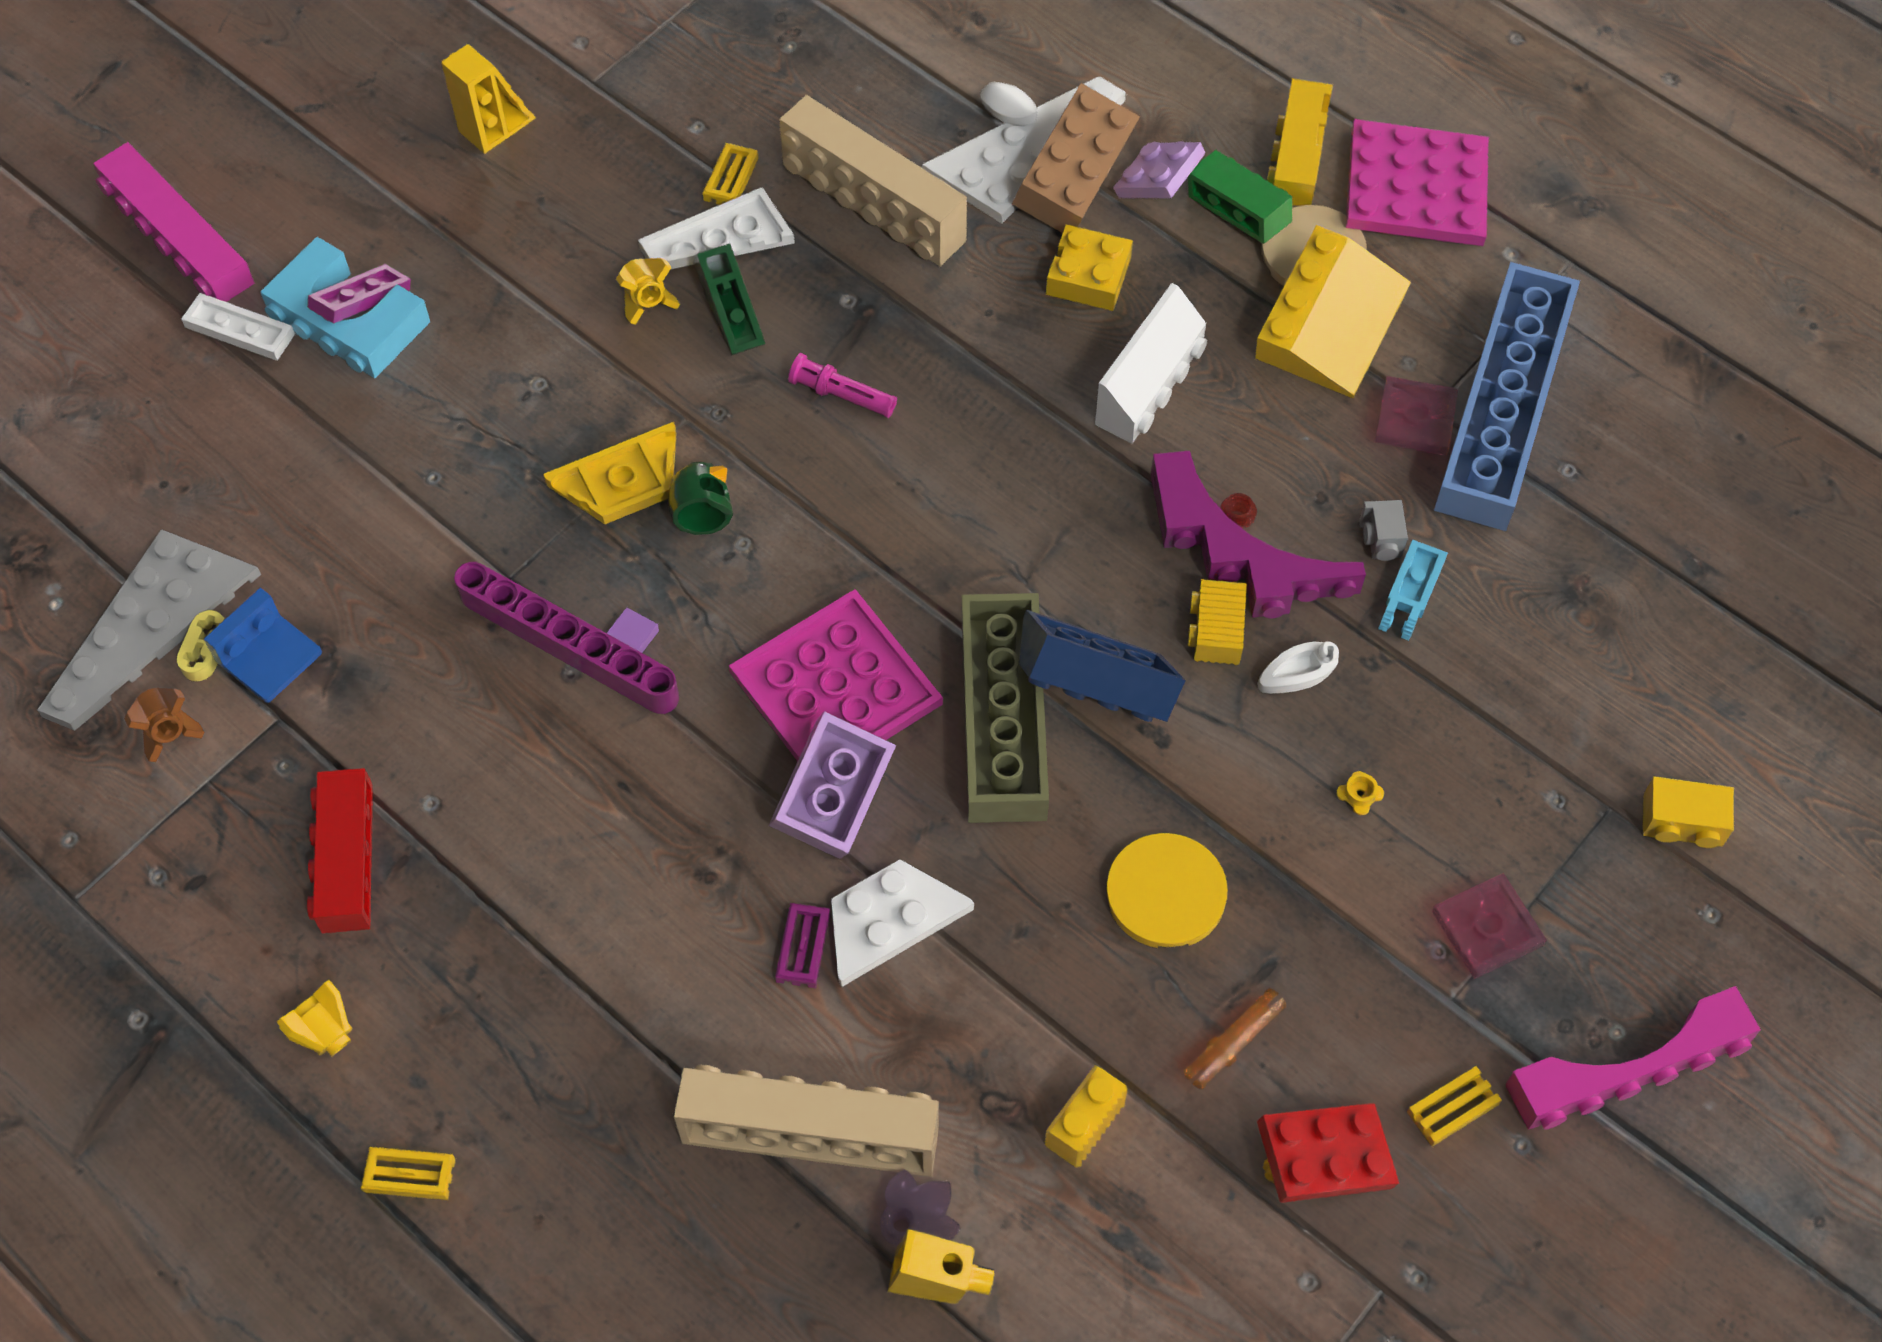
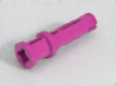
[788,353,897,418]

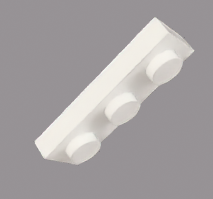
[182,293,295,361]

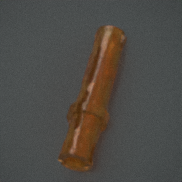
[1184,988,1287,1090]

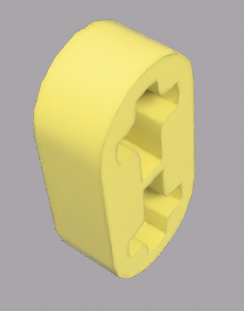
[177,610,225,681]

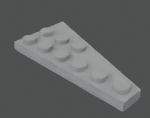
[37,529,261,731]

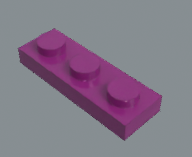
[308,264,411,323]

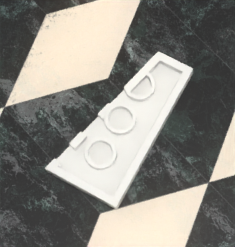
[638,187,794,269]

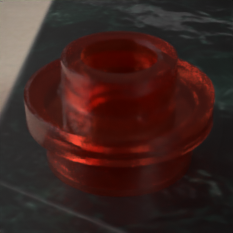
[1220,493,1257,529]

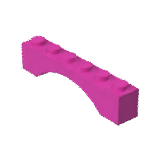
[1505,986,1761,1130]

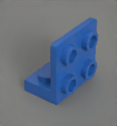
[204,588,322,703]

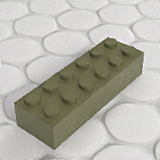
[962,593,1049,823]

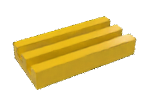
[703,143,758,205]
[1407,1066,1502,1147]
[361,1147,456,1200]

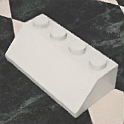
[1095,283,1207,444]

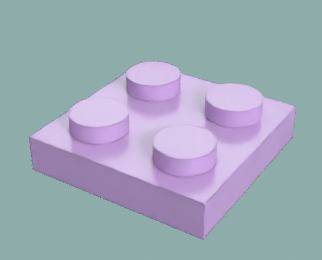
[1113,141,1206,198]

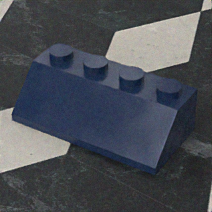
[1019,610,1186,722]

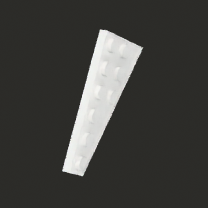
[922,76,1126,223]

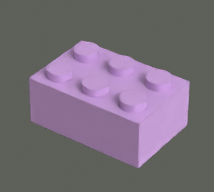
[769,711,896,859]

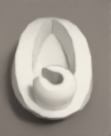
[980,82,1037,126]
[1257,641,1339,694]

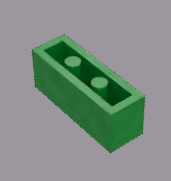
[1188,150,1292,244]

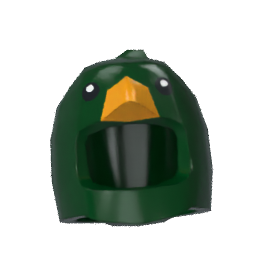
[668,462,733,535]

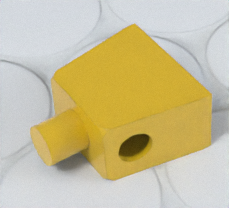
[888,1229,994,1304]

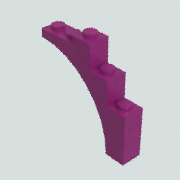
[1151,451,1366,619]

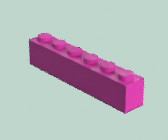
[93,142,255,302]

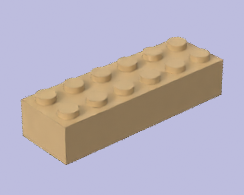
[779,95,967,267]
[674,1065,939,1177]

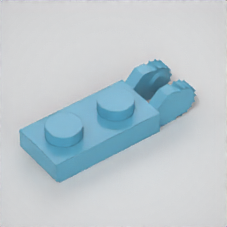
[1379,540,1448,641]

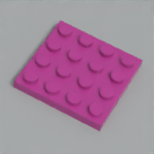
[1346,119,1488,246]
[729,589,943,761]

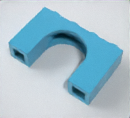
[260,237,430,378]

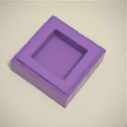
[607,607,659,653]

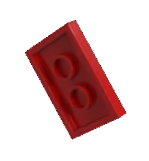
[1257,1103,1399,1203]

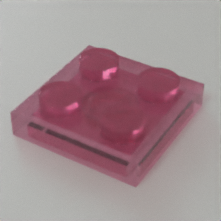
[1375,376,1458,455]
[1432,873,1547,979]

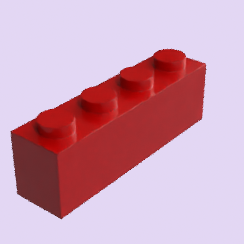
[307,768,373,934]

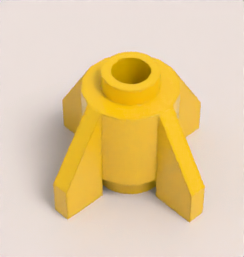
[616,258,680,325]
[277,980,353,1056]

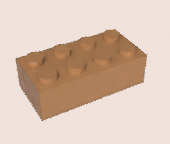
[1012,83,1140,233]

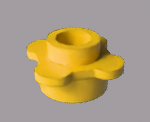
[1336,771,1384,815]

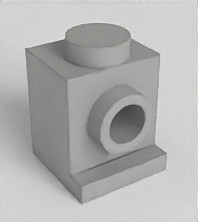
[1359,500,1408,561]

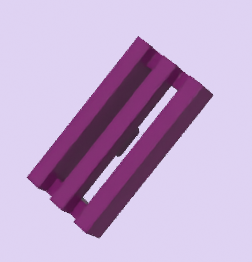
[775,903,830,988]

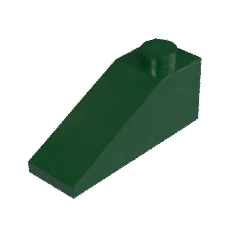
[694,243,766,355]

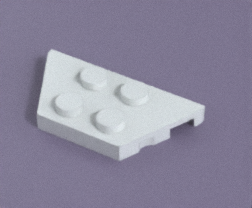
[832,860,974,987]

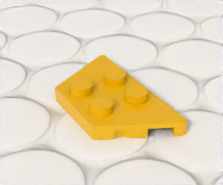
[543,422,677,524]

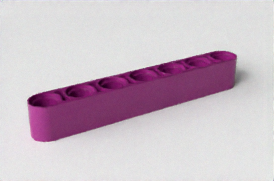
[454,562,679,714]

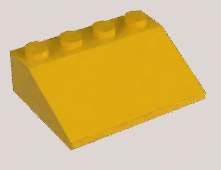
[1255,225,1411,398]

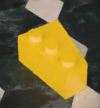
[441,44,536,154]
[1267,78,1333,206]

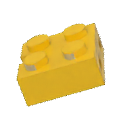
[1046,224,1133,311]

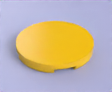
[1107,833,1228,948]

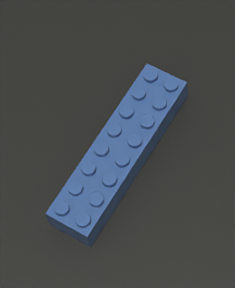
[1434,262,1580,531]

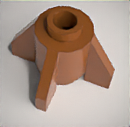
[124,688,205,762]

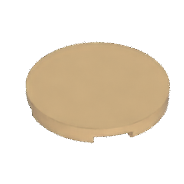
[1261,205,1367,286]

